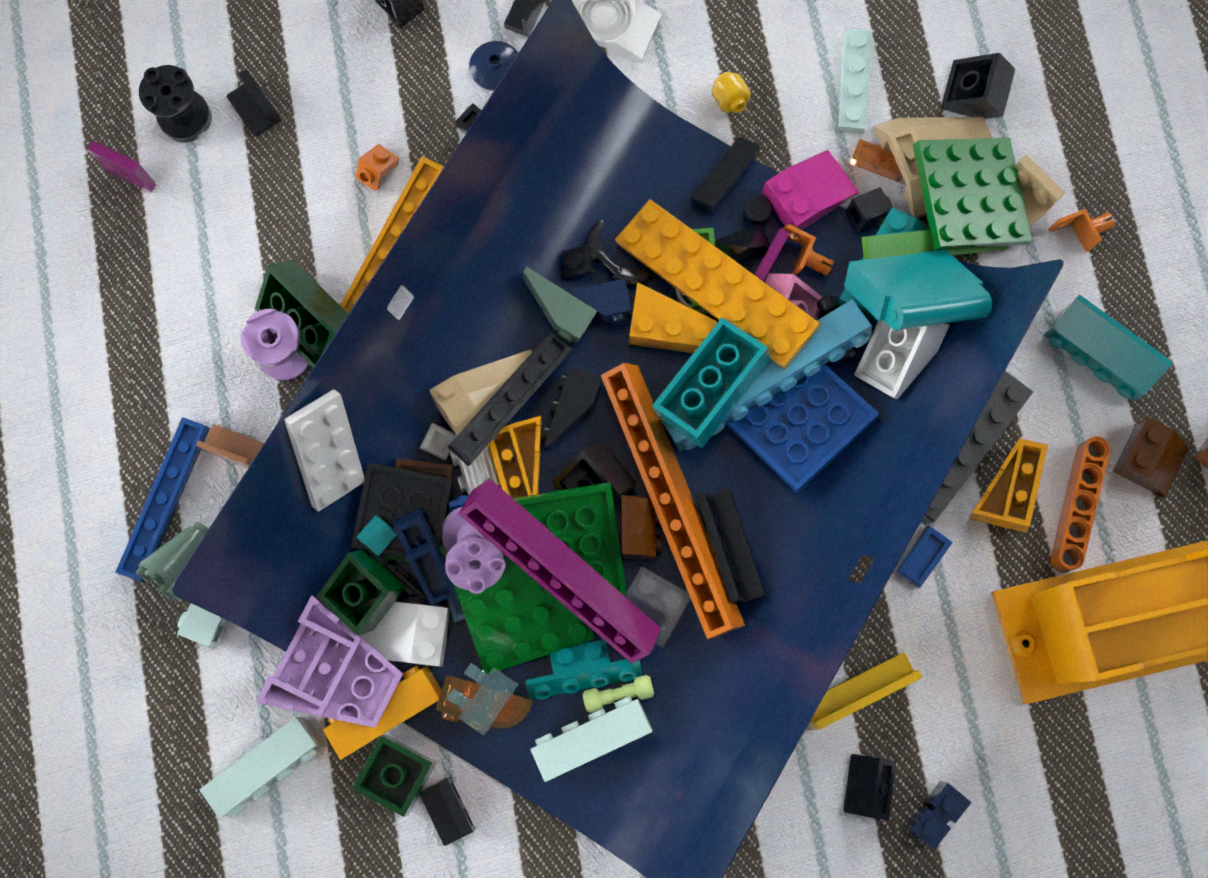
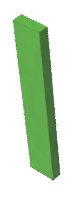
[862,230,1009,260]

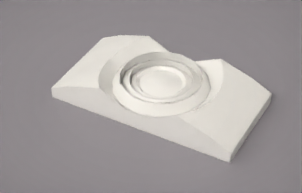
[572,0,662,62]

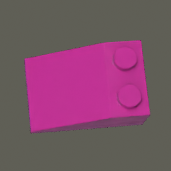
[762,150,859,235]

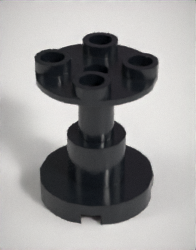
[139,65,212,143]

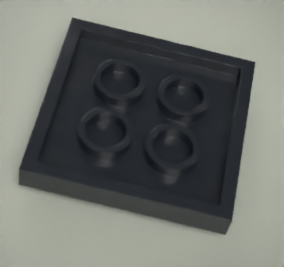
[351,462,454,558]

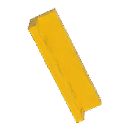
[810,653,923,730]

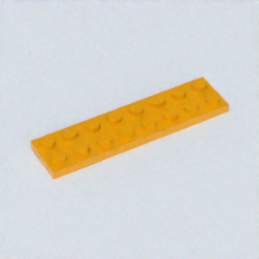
[615,199,821,370]

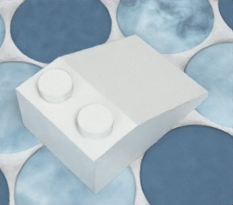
[854,321,950,399]
[360,602,451,667]

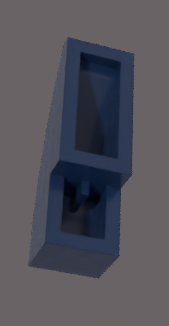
[393,509,457,606]

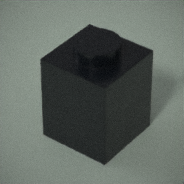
[845,187,893,234]

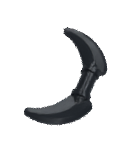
[586,220,654,285]

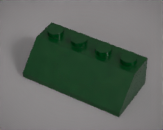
[255,260,349,368]

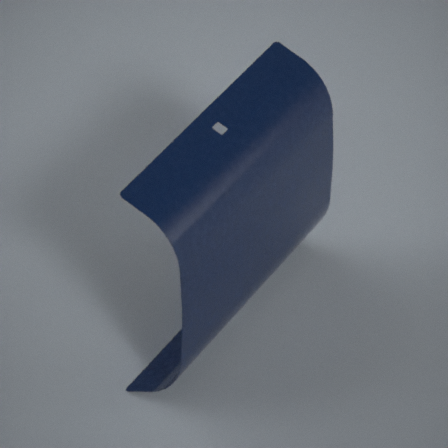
[172,0,1064,878]

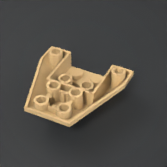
[873,117,993,218]

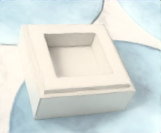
[419,423,457,461]

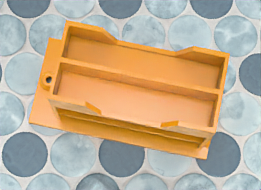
[991,540,1208,704]

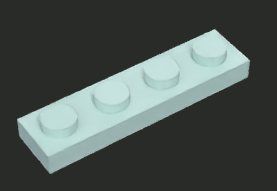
[837,28,872,133]

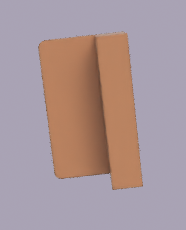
[196,424,264,468]

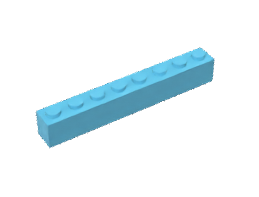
[661,299,872,451]

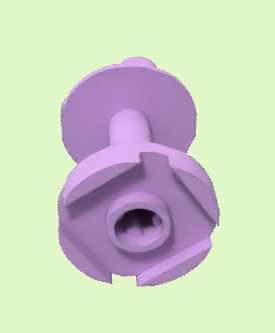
[241,309,310,380]
[442,507,505,594]

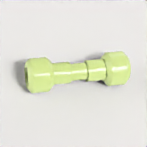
[583,675,654,713]

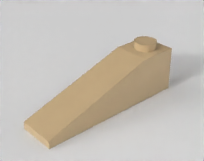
[429,349,532,435]

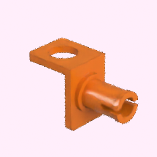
[1048,209,1115,252]
[783,224,834,276]

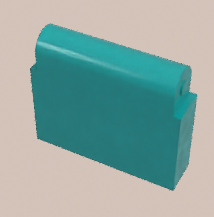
[844,250,992,330]

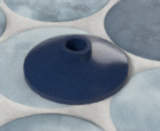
[469,41,518,91]

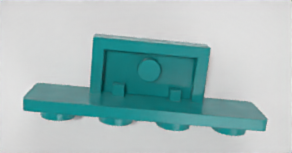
[525,639,642,700]

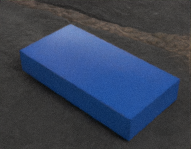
[895,525,953,588]

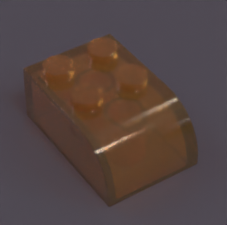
[436,675,534,731]

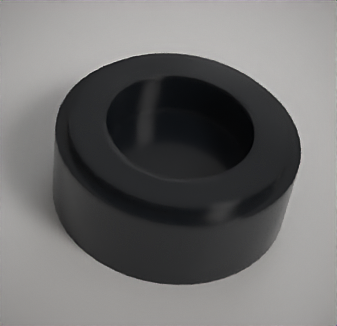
[744,195,772,224]

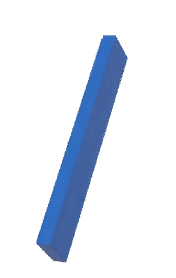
[115,417,210,583]

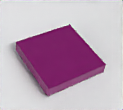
[87,141,156,192]

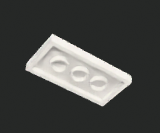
[284,389,365,512]

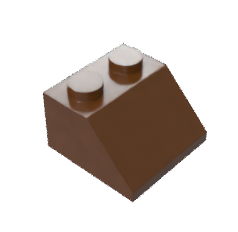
[1113,417,1189,498]
[620,496,661,560]

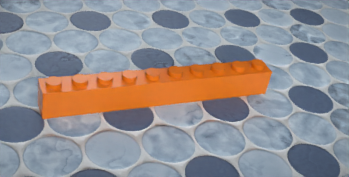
[601,363,745,639]

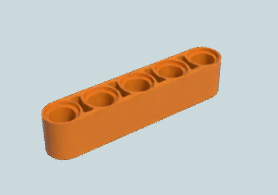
[1051,436,1110,573]

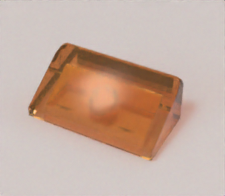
[850,139,903,183]

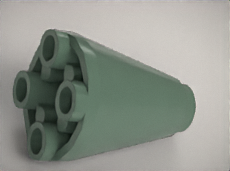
[136,522,208,602]

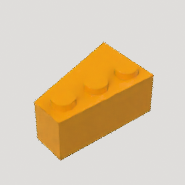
[489,416,542,498]
[969,438,1048,533]

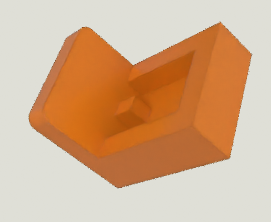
[355,143,400,191]

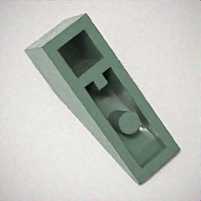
[522,266,597,344]

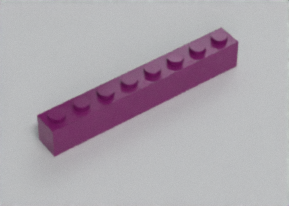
[458,478,661,663]

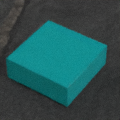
[357,515,397,556]

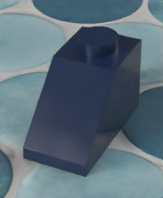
[571,279,632,325]

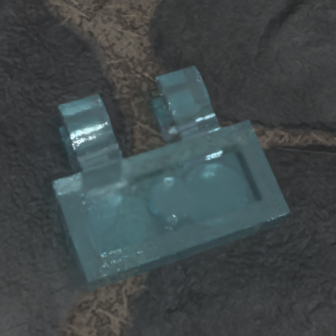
[447,663,518,735]

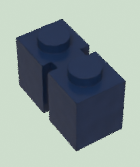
[905,781,972,849]

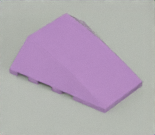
[255,596,403,728]

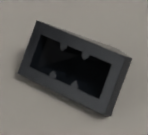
[715,223,770,262]

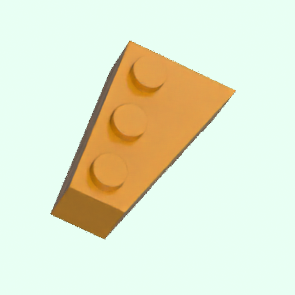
[629,282,717,353]

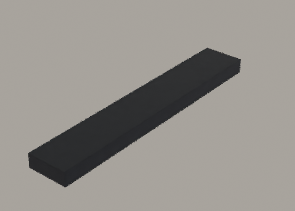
[447,330,573,466]

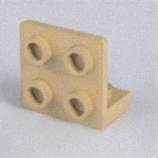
[1015,155,1065,228]

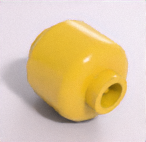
[712,72,751,113]

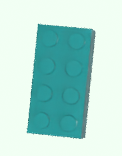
[652,317,771,448]

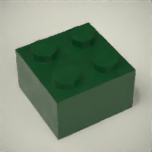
[316,549,406,635]
[352,735,437,817]

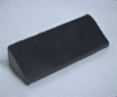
[690,137,762,214]

